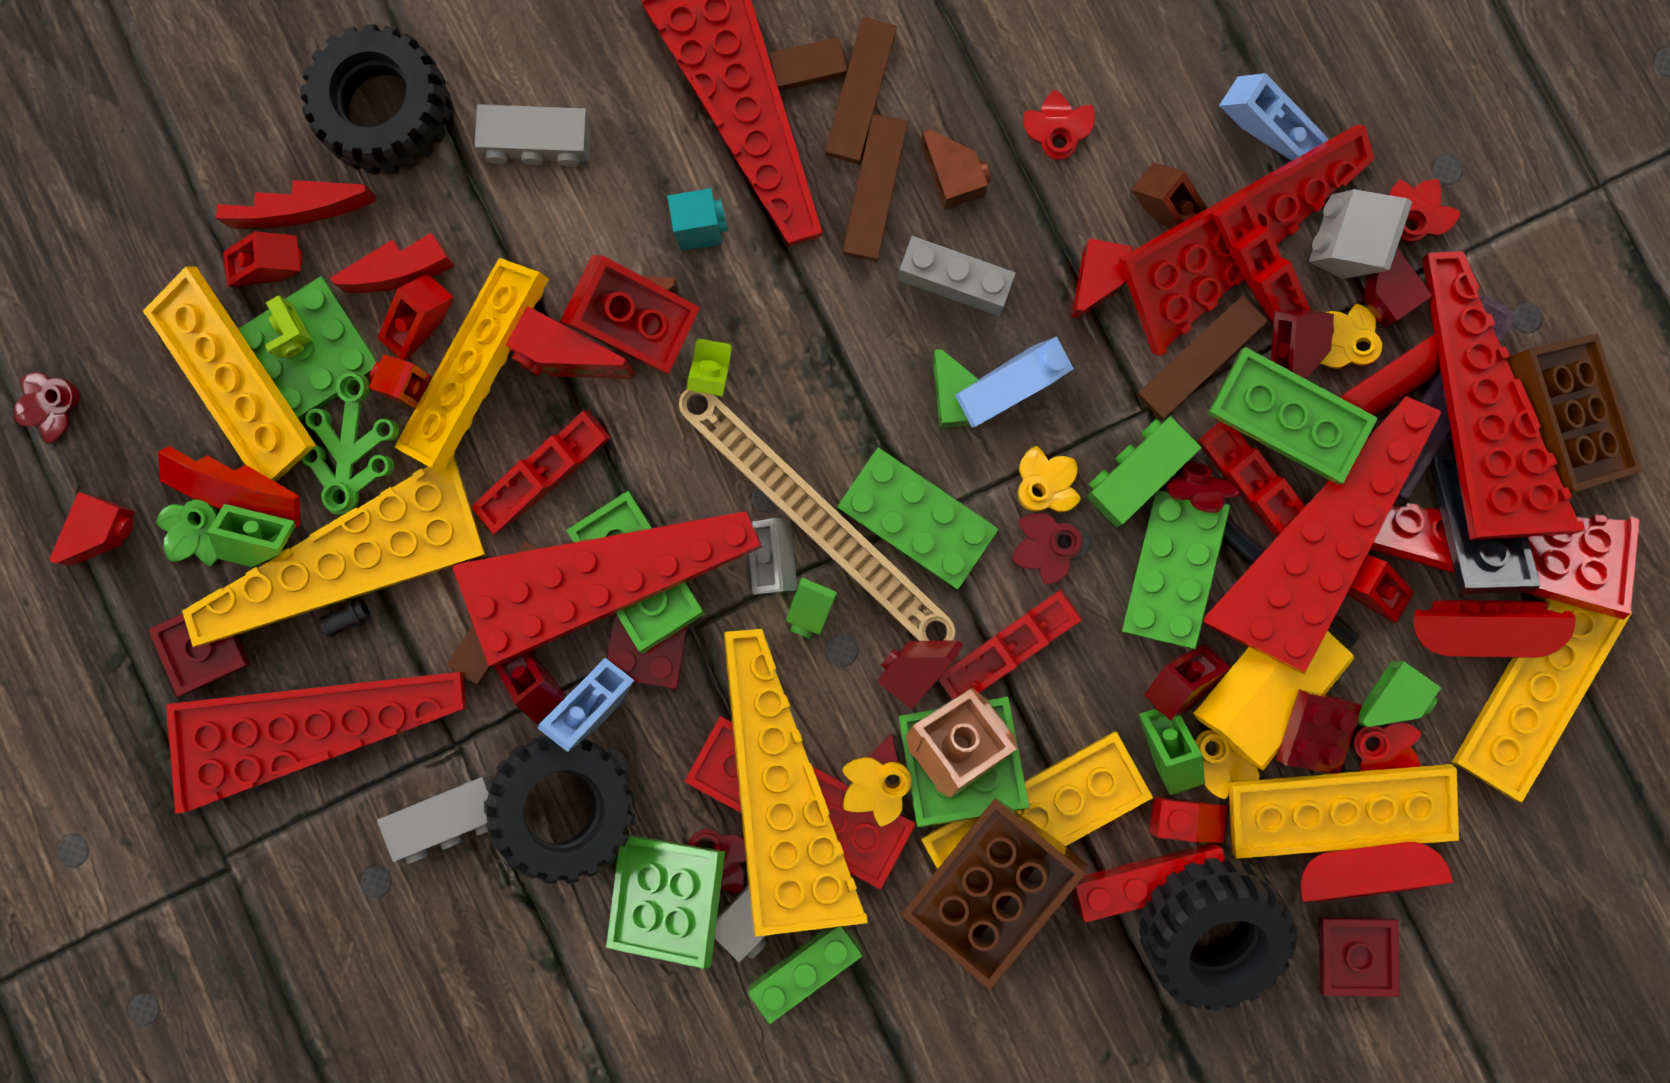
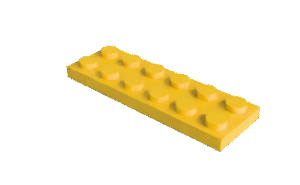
[394,258,549,473]
[143,266,316,482]
[1452,599,1632,803]
[921,731,1153,869]
[1228,764,1459,859]

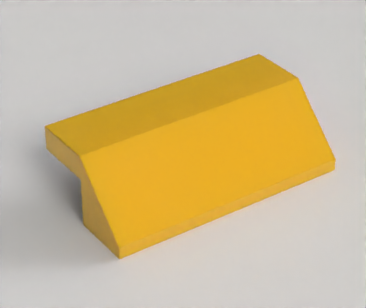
[1194,631,1355,771]

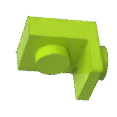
[265,295,313,358]
[687,339,732,396]

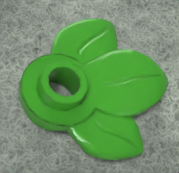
[156,499,219,566]

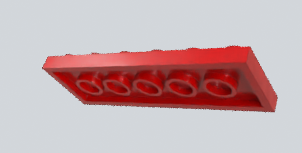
[684,716,916,890]

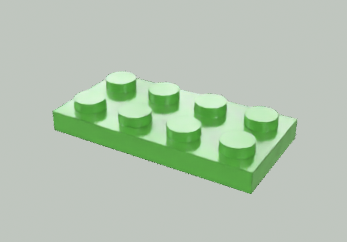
[1207,347,1378,485]
[837,447,999,590]
[1122,490,1231,650]
[566,491,705,654]

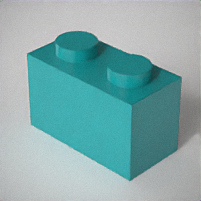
[667,188,728,251]

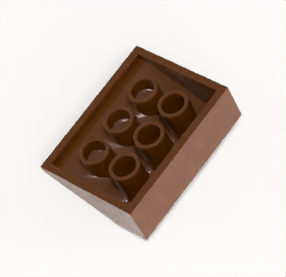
[1507,333,1642,493]
[901,797,1088,990]

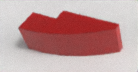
[330,233,455,293]

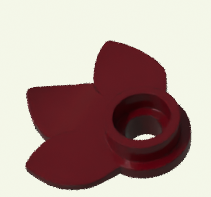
[13,372,79,444]
[1167,461,1240,513]
[1012,513,1083,584]
[688,828,746,893]

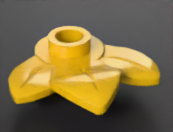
[1320,303,1382,369]
[1017,446,1081,512]
[1194,730,1260,799]
[842,757,912,827]

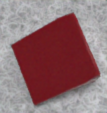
[866,734,898,764]

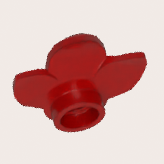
[1023,90,1095,160]
[1389,179,1460,243]
[1353,722,1421,771]

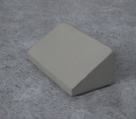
[749,518,797,595]

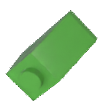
[933,350,984,428]
[207,504,296,567]
[785,578,837,639]
[1356,661,1441,727]
[1139,708,1205,795]

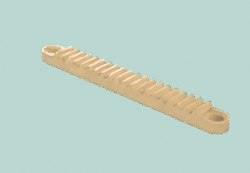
[679,389,955,641]

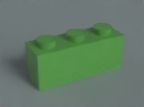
[1086,416,1201,527]
[748,926,862,1024]

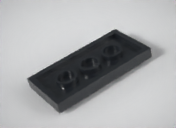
[1429,454,1540,594]

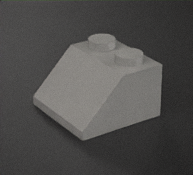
[1309,189,1412,279]

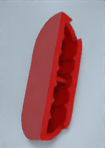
[1338,334,1440,416]
[1414,600,1576,658]
[1300,842,1453,903]

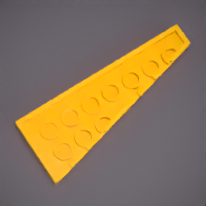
[182,455,486,647]
[724,629,868,937]

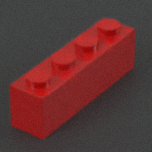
[1072,843,1225,922]

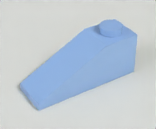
[1219,73,1329,161]
[955,336,1074,427]
[538,658,634,752]

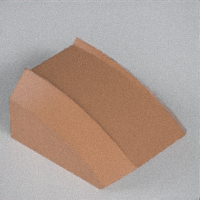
[905,688,1018,798]

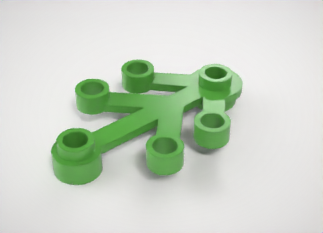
[301,373,399,515]

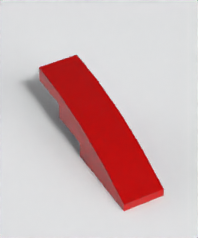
[216,180,376,229]
[1211,192,1311,325]
[471,410,611,535]
[1196,421,1305,537]
[158,446,300,528]
[938,589,1083,700]

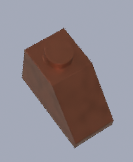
[921,129,991,209]
[1131,162,1207,230]

